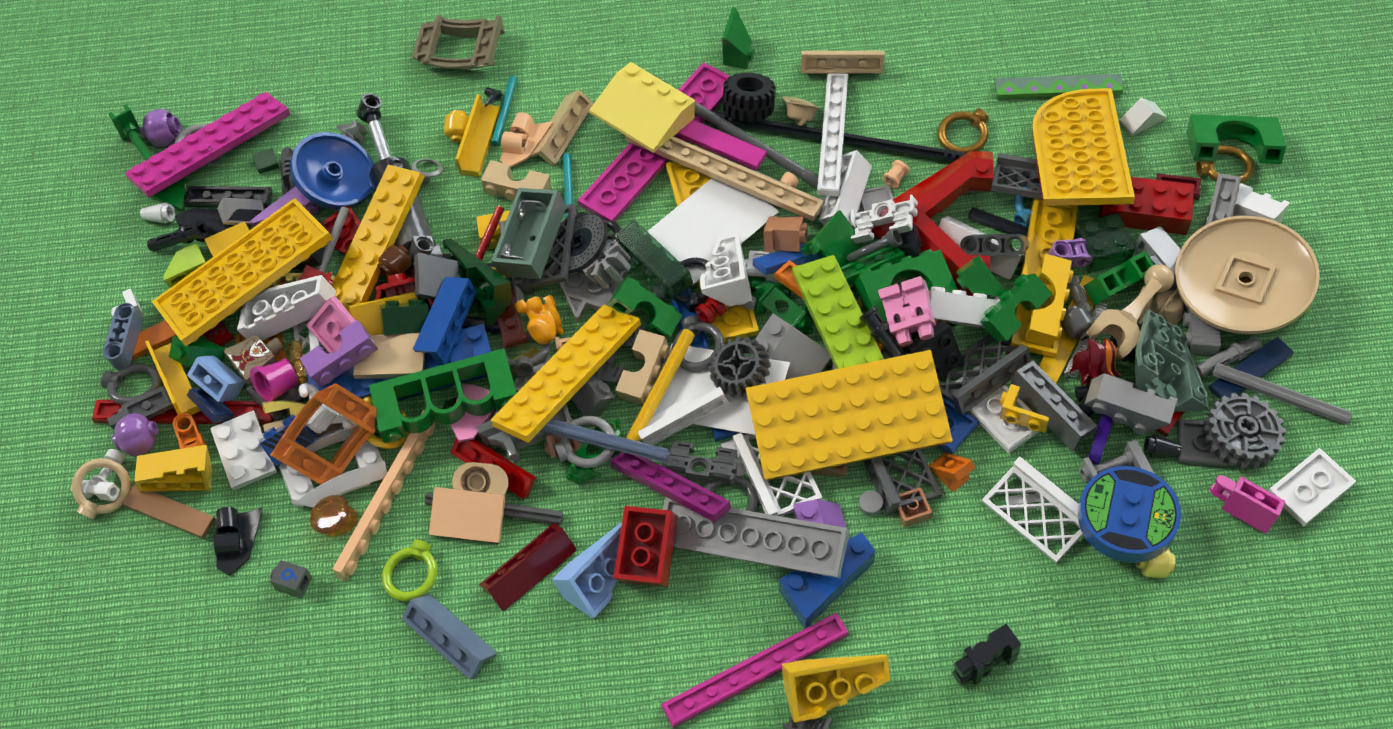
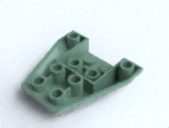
[1135,309,1209,412]

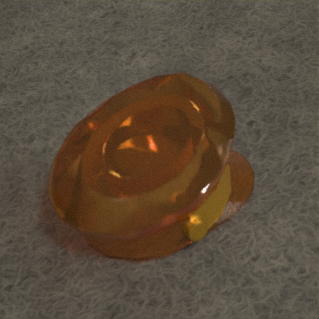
[310,495,357,537]

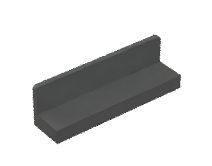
[1010,361,1097,451]

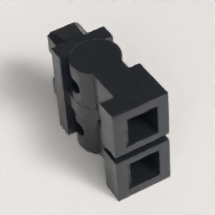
[952,623,1021,686]

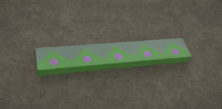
[994,74,1123,99]

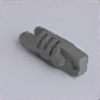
[280,146,296,195]

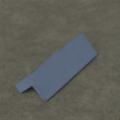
[401,594,497,679]

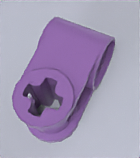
[1047,238,1093,268]

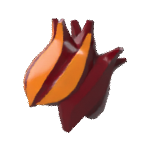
[1069,338,1121,386]

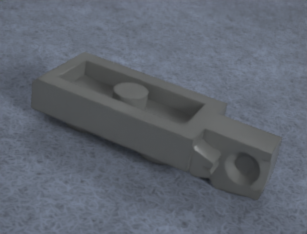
[107,386,174,430]

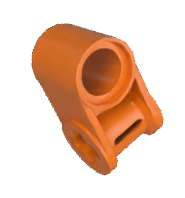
[173,413,209,451]

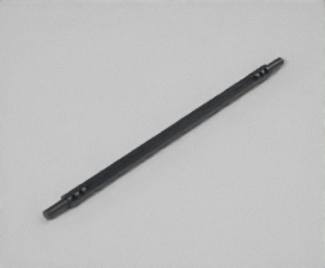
[694,111,965,163]

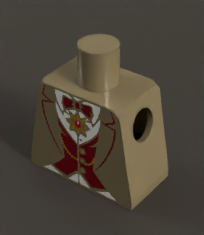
[224,335,284,386]

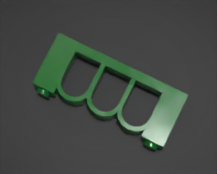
[369,348,517,443]

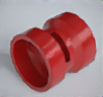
[695,297,727,324]

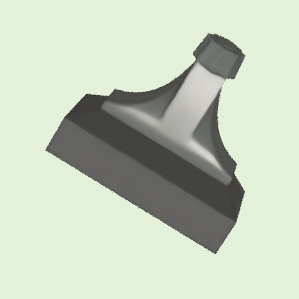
[477,420,521,463]

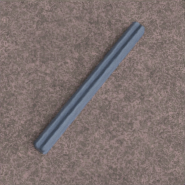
[540,419,670,463]

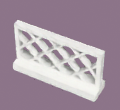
[733,433,823,517]
[982,456,1083,564]

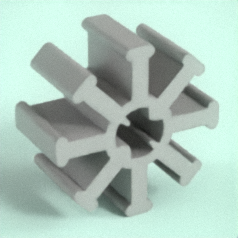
[583,239,631,289]

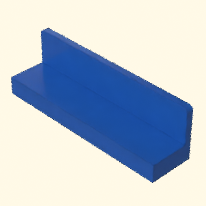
[413,277,477,365]

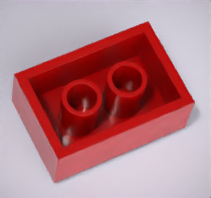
[613,506,678,588]

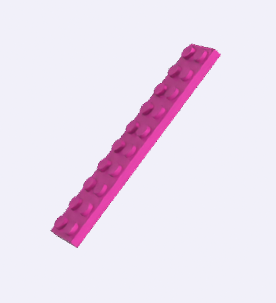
[578,62,730,222]

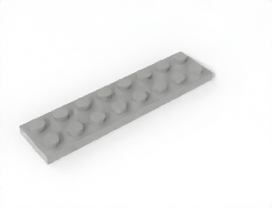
[663,497,850,579]

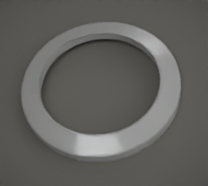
[412,159,443,178]

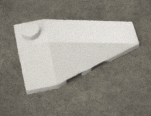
[700,233,752,306]

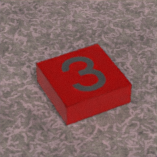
[203,321,234,347]

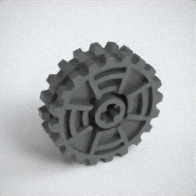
[1202,393,1286,470]

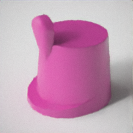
[250,358,298,402]

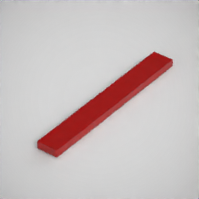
[92,400,274,425]

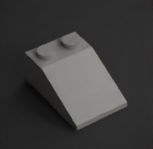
[753,314,831,379]

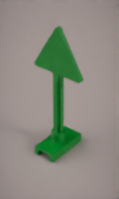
[108,104,185,211]

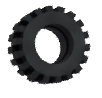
[722,72,776,122]

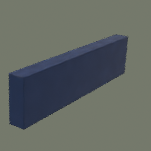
[1209,336,1294,399]

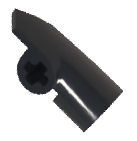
[175,208,235,242]
[214,507,263,576]

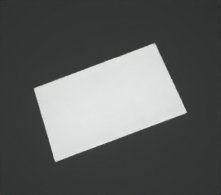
[638,178,779,285]
[653,344,790,435]

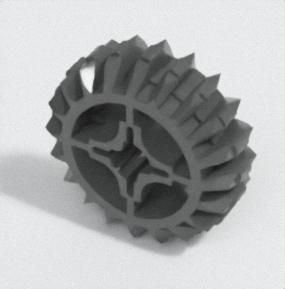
[709,336,771,398]

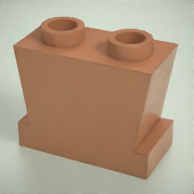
[763,216,808,252]

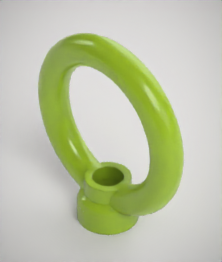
[382,539,438,602]

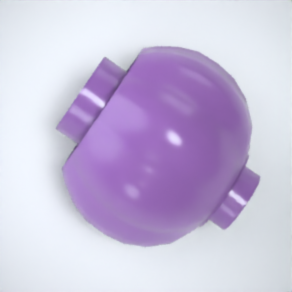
[140,109,181,148]
[112,413,159,457]

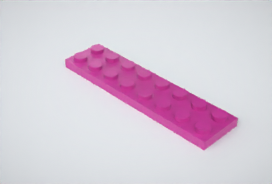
[125,92,290,198]

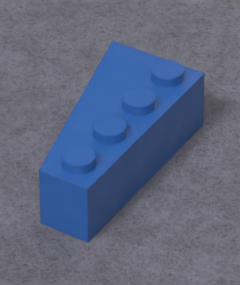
[779,532,876,629]

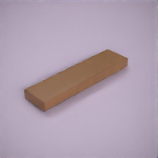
[122,484,216,540]

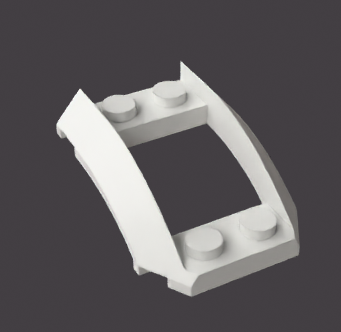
[279,428,387,510]

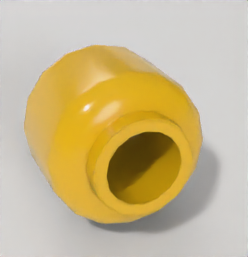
[444,110,469,143]

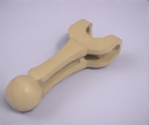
[1086,264,1174,361]

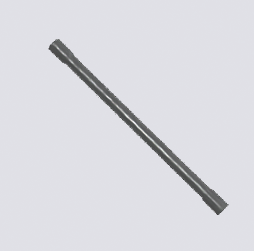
[652,74,819,189]

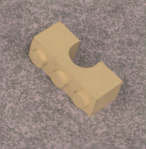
[481,160,552,201]
[615,330,670,406]

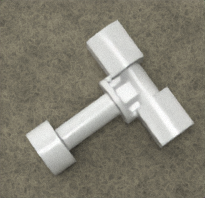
[71,449,125,501]

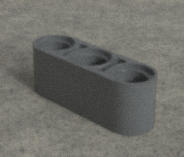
[960,234,1029,256]

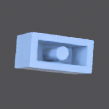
[187,355,245,402]

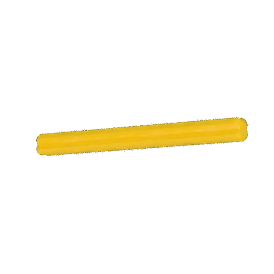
[626,329,695,442]

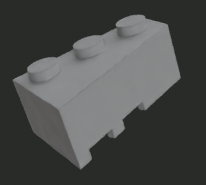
[1084,373,1178,435]

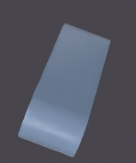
[103,303,143,370]

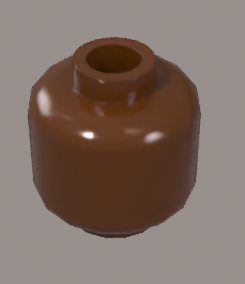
[378,245,412,277]

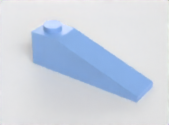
[552,522,622,618]

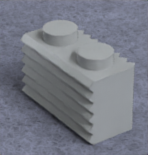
[1183,309,1221,356]

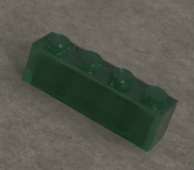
[614,219,693,299]

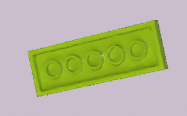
[792,255,884,369]

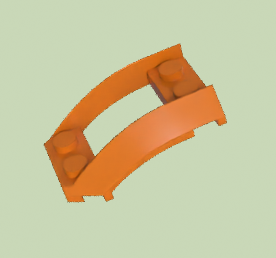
[270,383,376,485]

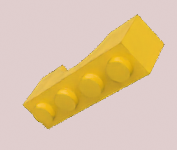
[1024,254,1073,348]

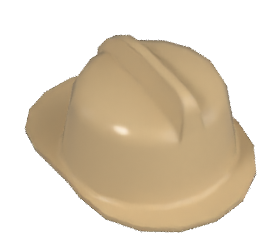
[782,96,820,126]
[1139,289,1186,326]
[452,462,509,495]

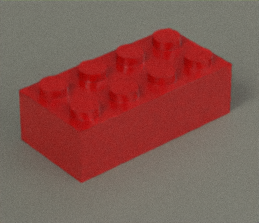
[1098,176,1194,235]

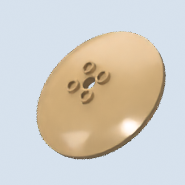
[1175,216,1320,334]

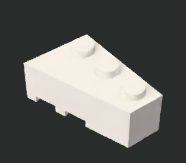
[1209,184,1290,223]

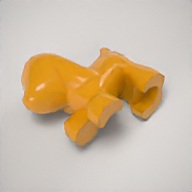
[514,295,564,345]

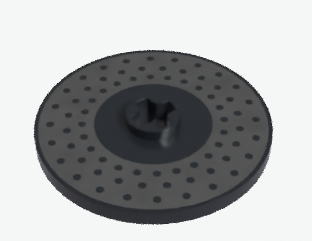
[554,214,608,273]

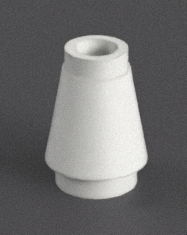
[140,203,175,224]

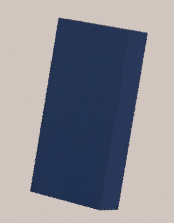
[187,388,234,423]

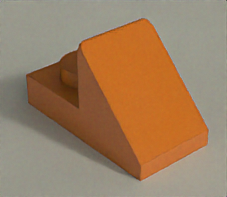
[929,452,976,492]

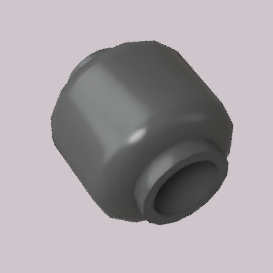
[1061,305,1095,341]

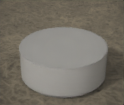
[859,491,883,516]

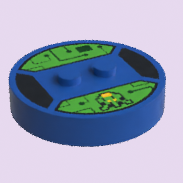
[1078,466,1181,563]

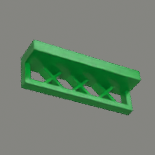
[840,247,905,291]

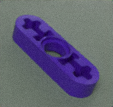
[1088,414,1113,465]

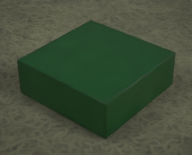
[252,148,279,174]

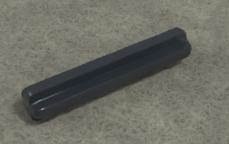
[968,207,1029,237]

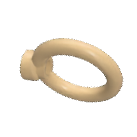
[72,458,131,520]

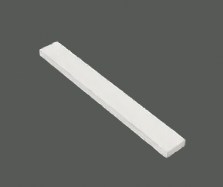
[817,73,848,197]

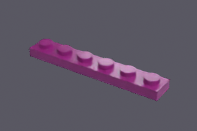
[610,452,731,522]

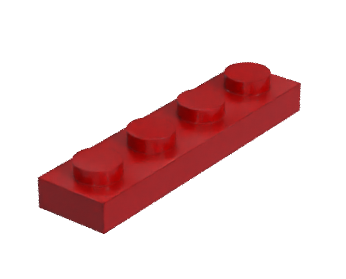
[450,437,536,499]

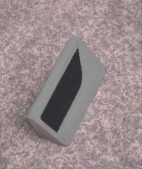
[217,198,263,226]

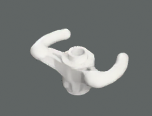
[299,383,358,434]

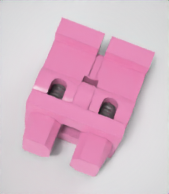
[878,276,936,347]

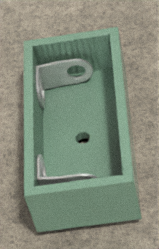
[491,188,567,279]

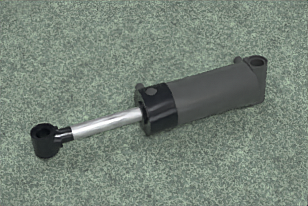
[356,93,453,277]

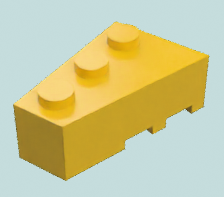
[134,445,213,492]

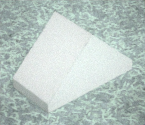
[1119,98,1167,137]

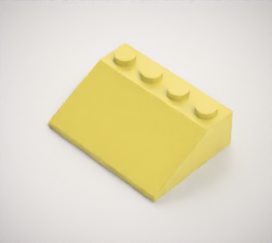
[589,62,695,153]

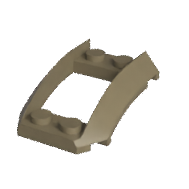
[412,15,505,69]

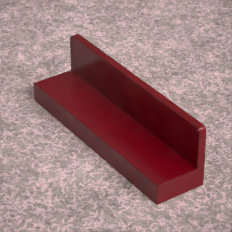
[479,524,577,611]

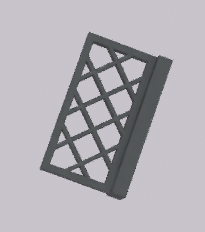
[991,153,1079,206]
[515,204,576,295]
[938,334,1031,415]
[863,449,942,515]

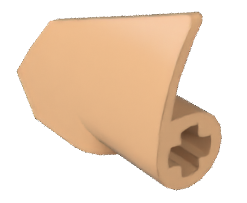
[500,112,553,167]

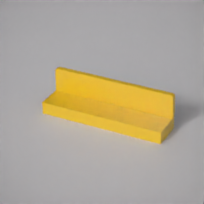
[456,94,500,177]
[145,341,201,415]

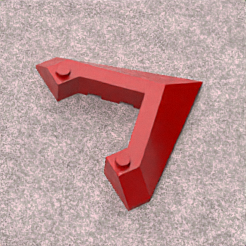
[872,151,994,299]

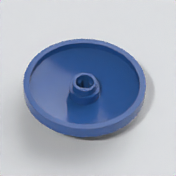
[290,132,374,210]

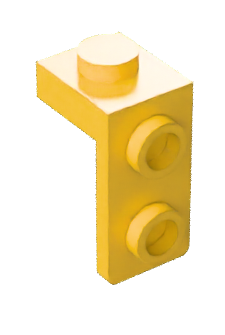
[999,384,1049,433]

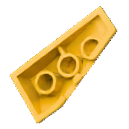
[782,654,890,722]

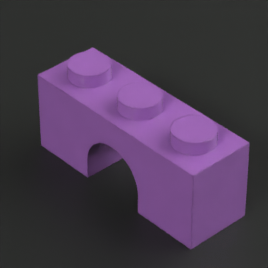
[300,320,378,388]

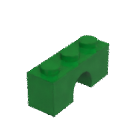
[1083,251,1154,305]
[980,273,1053,342]
[607,277,683,339]

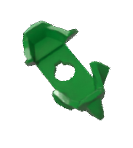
[752,281,813,335]
[566,418,623,484]

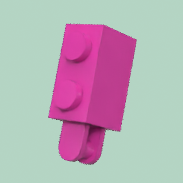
[1210,475,1286,534]

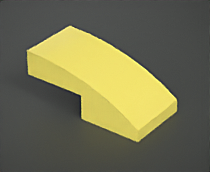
[262,401,306,416]

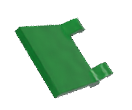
[801,210,864,267]

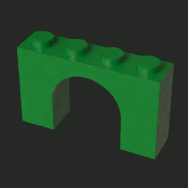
[1187,114,1286,164]
[854,249,958,322]

